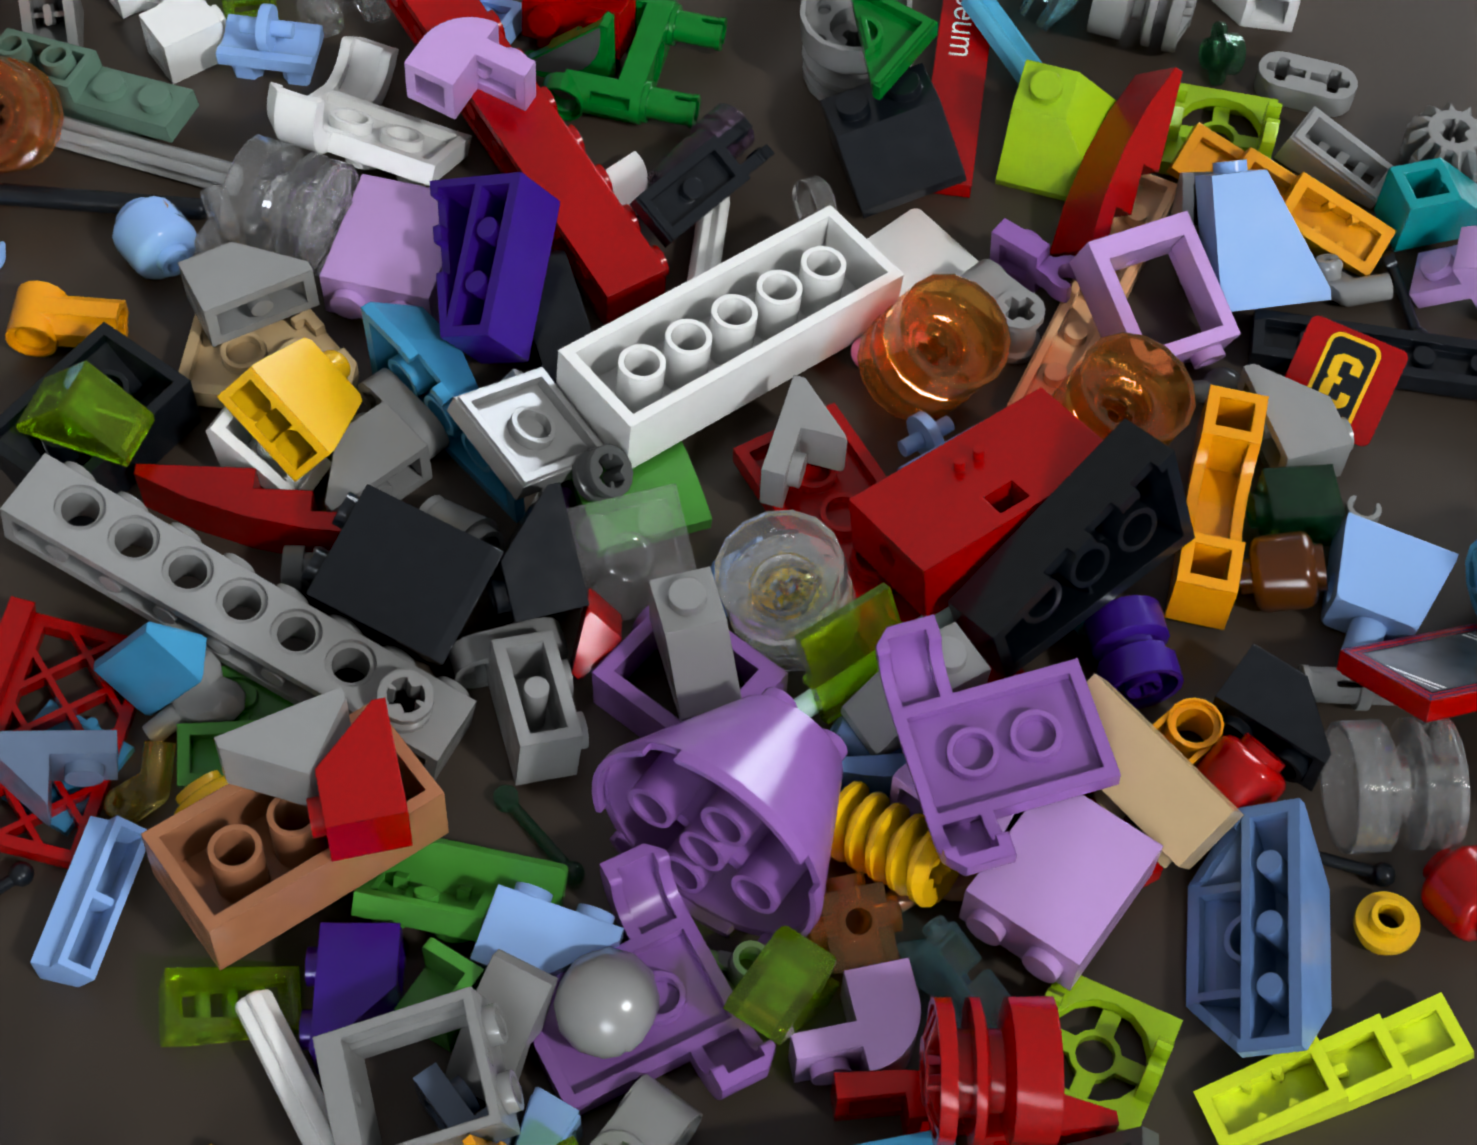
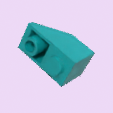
[1374,157,1477,252]

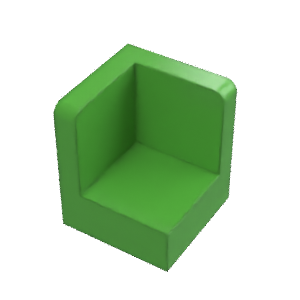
[394,937,485,1052]

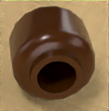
[1240,531,1328,613]

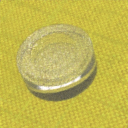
[792,175,837,221]

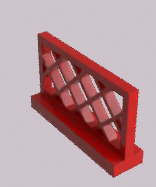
[0,596,137,869]

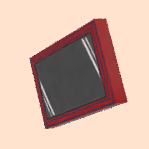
[1337,623,1477,723]

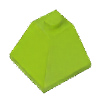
[995,59,1116,201]

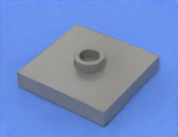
[447,367,604,500]

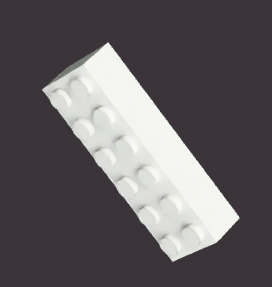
[556,205,904,469]

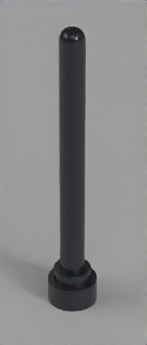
[0,183,210,220]

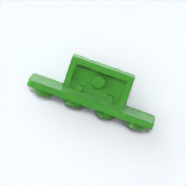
[351,838,569,943]

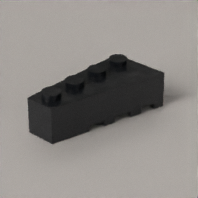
[947,418,1195,678]

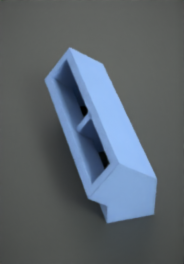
[30,815,147,987]

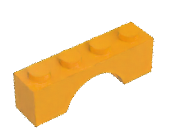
[1164,384,1269,630]

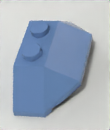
[1186,798,1332,1058]

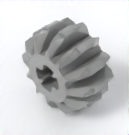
[1400,102,1477,182]

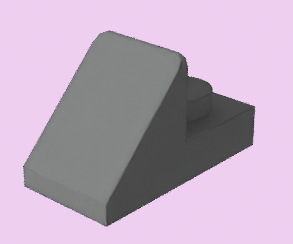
[759,375,847,508]

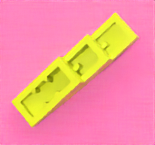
[1193,992,1474,1145]

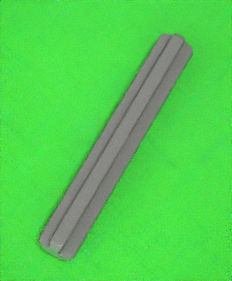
[39,113,246,196]

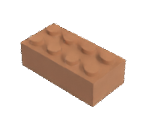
[141,703,449,971]

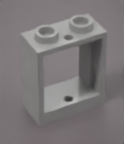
[312,986,524,1145]

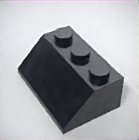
[0,322,202,526]

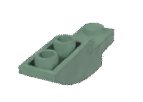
[0,28,199,143]

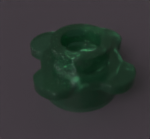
[1198,21,1246,86]

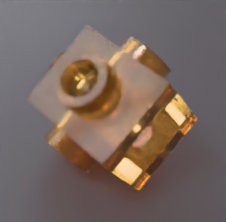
[808,871,903,974]

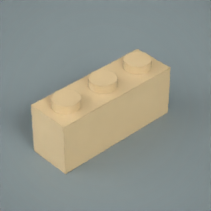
[1087,673,1244,870]

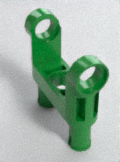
[541,0,727,129]

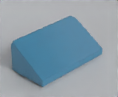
[94,621,207,716]

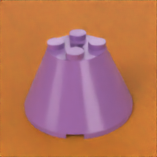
[591,687,848,948]

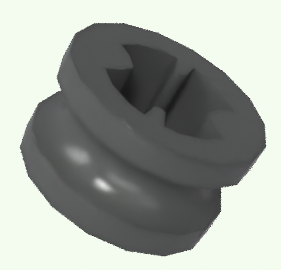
[572,444,633,503]

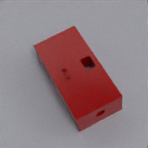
[849,387,1103,617]

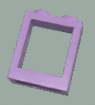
[1069,211,1241,385]

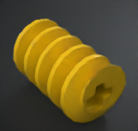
[831,781,959,907]

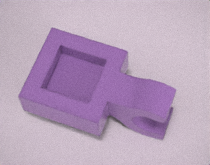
[990,218,1077,303]

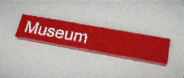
[932,0,990,198]

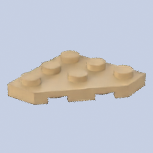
[178,309,359,408]

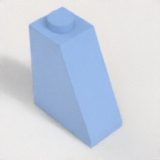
[1195,159,1332,312]

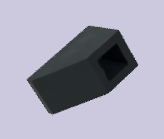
[1212,643,1332,792]

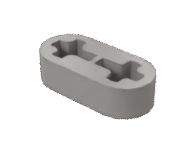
[1254,51,1358,117]
[358,368,450,459]
[448,617,569,689]

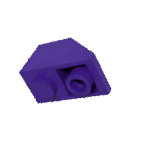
[299,922,406,1074]

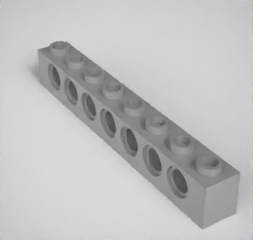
[0,453,477,780]

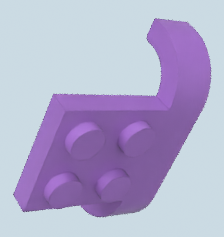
[876,614,1121,876]
[530,843,776,1115]

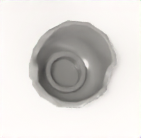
[553,947,660,1059]

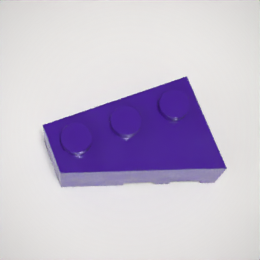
[429,172,560,364]

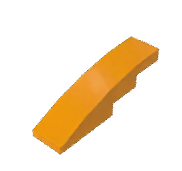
[1166,122,1397,277]

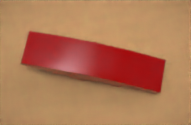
[1049,67,1183,257]
[134,464,342,554]
[830,1070,1119,1145]

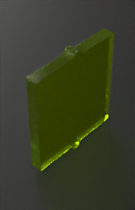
[794,583,904,724]

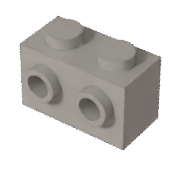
[487,630,589,786]

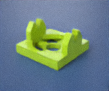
[1158,83,1282,175]
[1045,975,1183,1132]

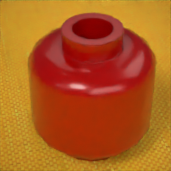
[1195,732,1286,808]
[1421,845,1477,942]

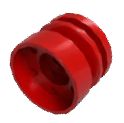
[919,996,1065,1145]

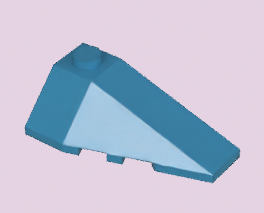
[361,302,525,523]

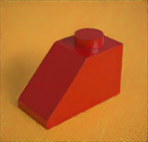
[306,697,413,862]

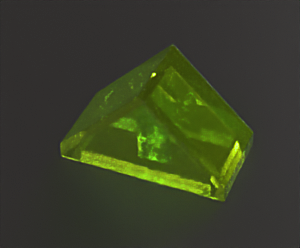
[16,360,155,467]

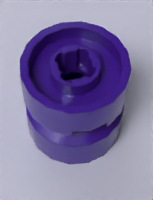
[1084,595,1184,709]

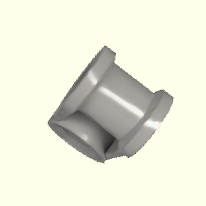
[939,259,1046,365]
[590,1074,703,1145]

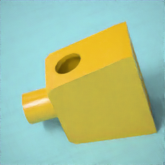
[217,337,362,482]

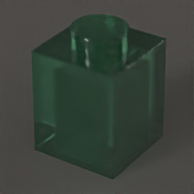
[1246,464,1345,546]

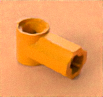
[5,280,129,357]

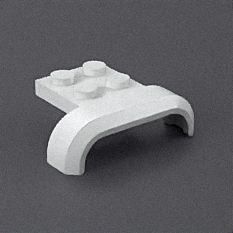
[267,36,472,187]

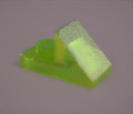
[723,925,840,1045]

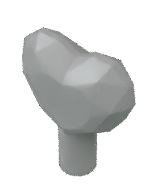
[142,650,246,745]

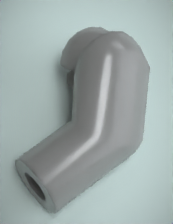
[1315,253,1393,307]

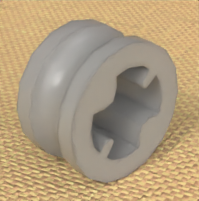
[376,669,435,734]

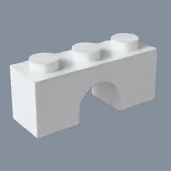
[109,0,226,84]

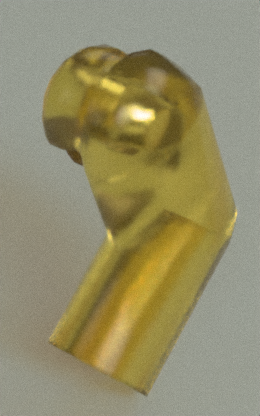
[104,740,176,823]

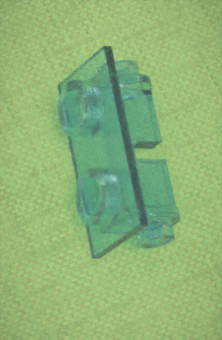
[895,915,1011,1028]

